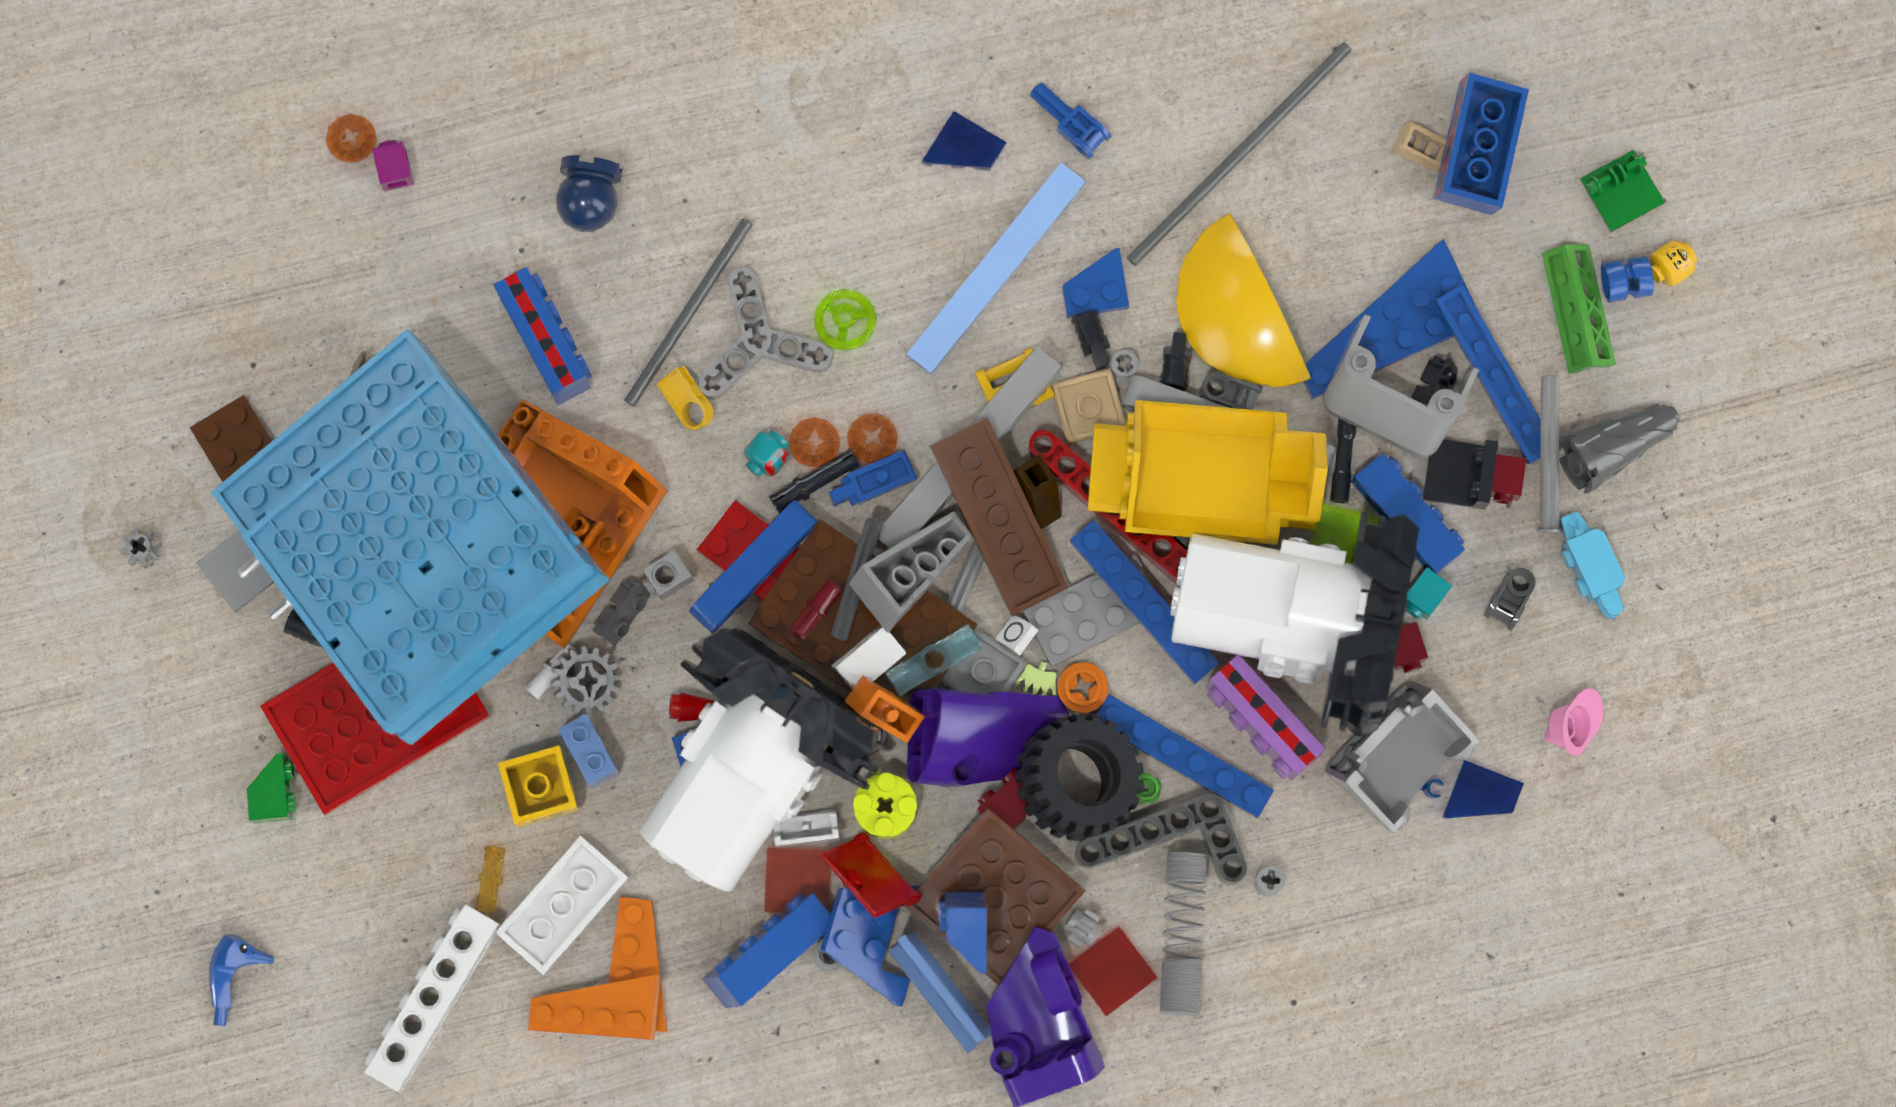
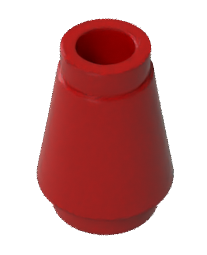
[669,691,716,723]

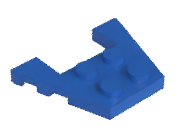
[820,885,920,1007]

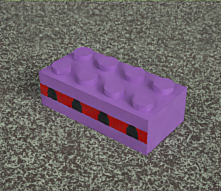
[1206,655,1325,781]

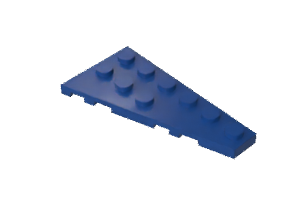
[1304,239,1476,399]

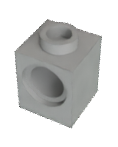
[642,550,693,601]

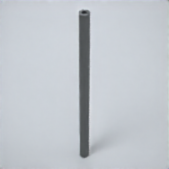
[624,218,752,407]

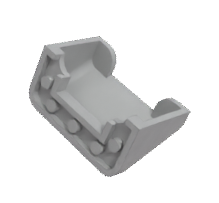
[1325,681,1480,833]

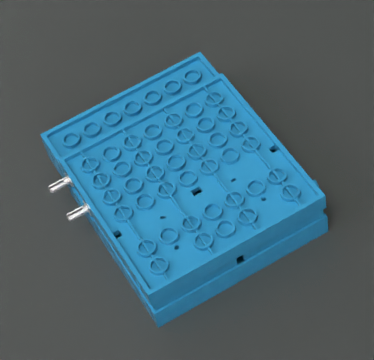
[211,329,610,745]

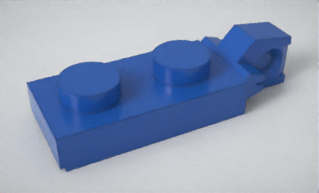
[829,450,917,506]

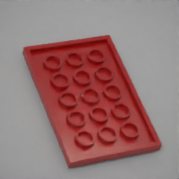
[260,662,491,816]

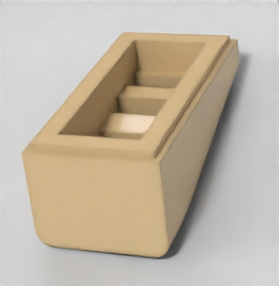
[1392,121,1446,172]

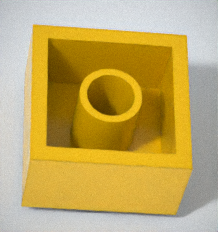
[497,745,580,828]

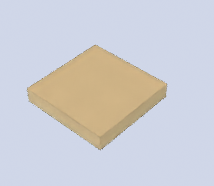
[1050,368,1126,445]

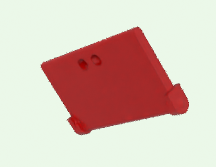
[820,832,922,918]

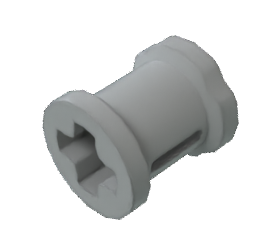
[1254,865,1285,897]

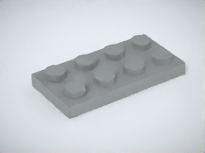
[1023,554,1153,668]

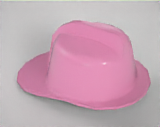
[1544,688,1603,756]

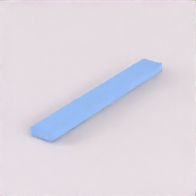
[906,163,1086,375]

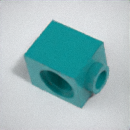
[1405,567,1452,620]

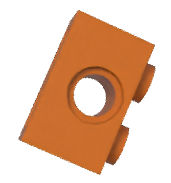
[845,675,925,743]

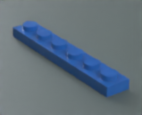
[1434,284,1541,464]
[1069,520,1219,685]
[1097,694,1274,819]

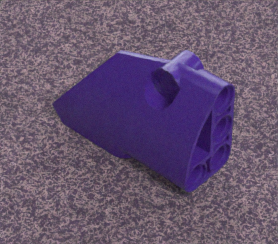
[907,688,1069,788]
[986,926,1105,1107]

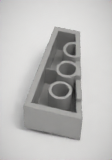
[849,511,973,633]

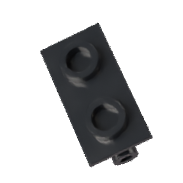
[1411,356,1458,406]

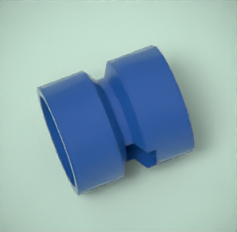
[1600,256,1654,303]

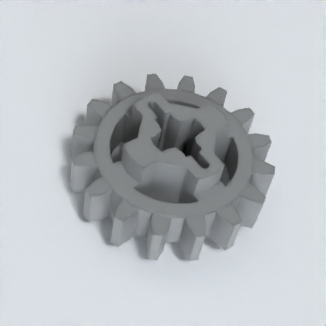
[550,645,621,715]

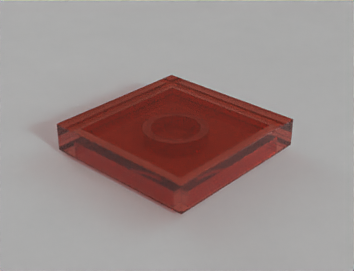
[764,848,830,913]
[1069,927,1157,1017]

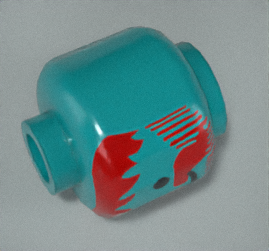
[743,430,790,477]

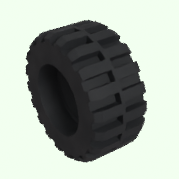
[1015,713,1144,841]

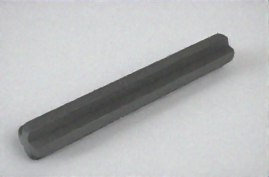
[831,518,882,641]

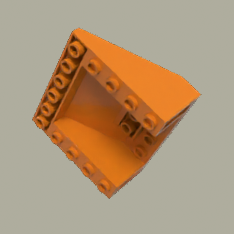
[498,399,668,649]

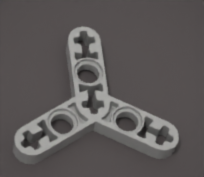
[698,267,832,400]

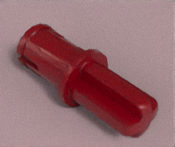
[790,579,843,640]

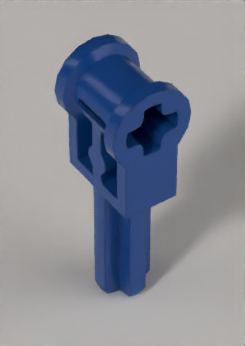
[1030,83,1112,160]

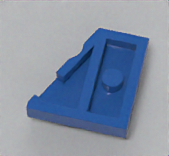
[1062,248,1129,318]

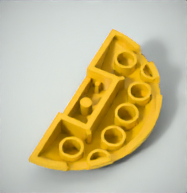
[1176,213,1311,388]

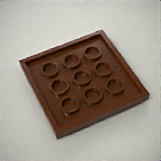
[904,807,1086,986]

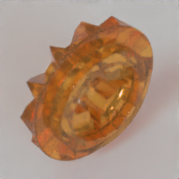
[325,113,376,163]
[847,413,897,463]
[789,417,839,467]

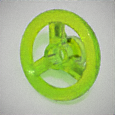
[814,289,876,350]

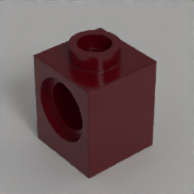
[1491,454,1527,504]

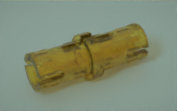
[475,846,506,913]

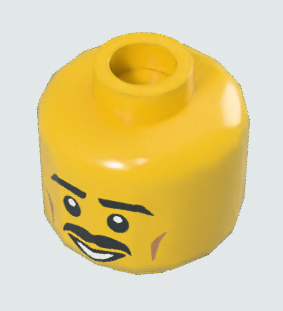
[1650,240,1697,287]

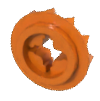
[1058,662,1108,713]

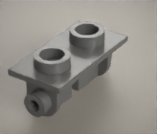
[592,578,650,646]

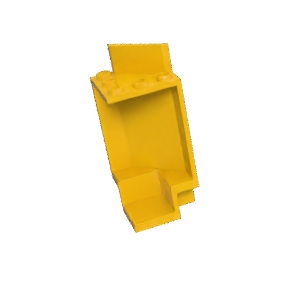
[1087,400,1328,545]

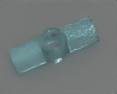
[885,624,982,697]

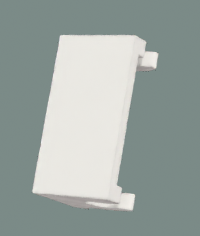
[831,625,906,690]
[774,809,840,849]

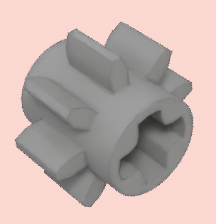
[120,528,162,568]
[1064,908,1103,948]

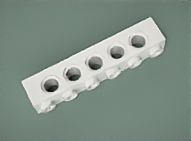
[364,904,501,1093]

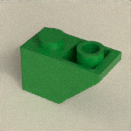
[247,753,297,824]

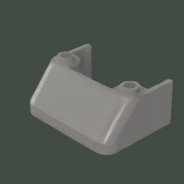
[1322,314,1479,458]

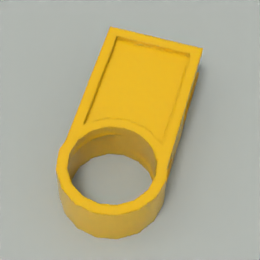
[656,366,714,430]

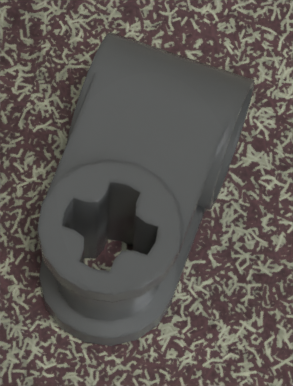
[1199,372,1263,410]
[1483,568,1536,631]

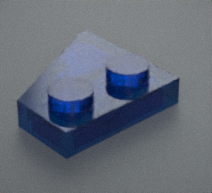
[922,111,1007,171]
[1441,760,1524,820]

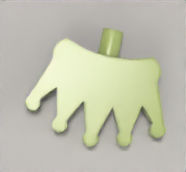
[1016,662,1057,696]

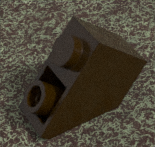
[1013,454,1062,530]

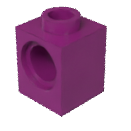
[372,140,414,192]

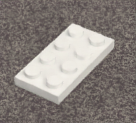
[495,836,629,975]

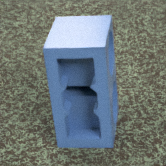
[558,714,619,789]

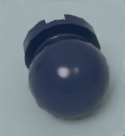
[556,155,623,232]

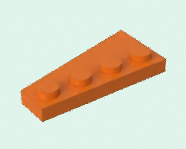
[608,897,667,1033]
[528,974,660,1040]

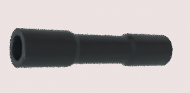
[1330,418,1356,504]

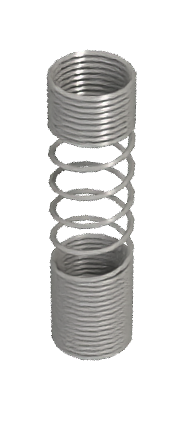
[1159,851,1207,1016]

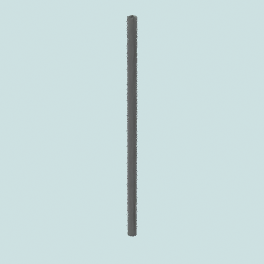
[1127,42,1351,266]

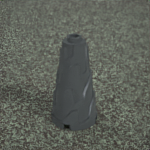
[1559,404,1680,493]

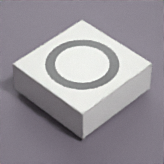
[995,615,1038,656]

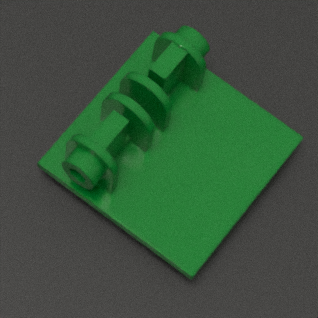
[1580,150,1665,232]

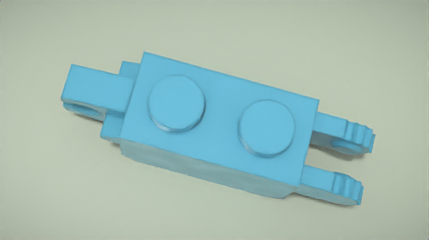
[1559,511,1625,619]

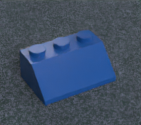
[939,892,987,973]

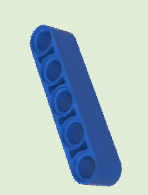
[689,500,819,634]

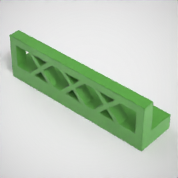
[1542,244,1616,374]

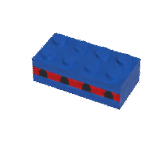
[1433,73,1529,215]
[493,267,592,406]

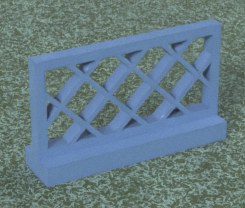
[889,932,991,1054]

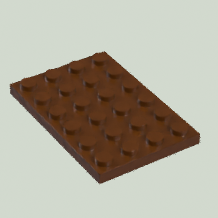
[748,519,978,703]

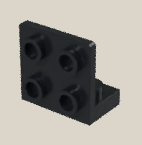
[1423,440,1498,510]

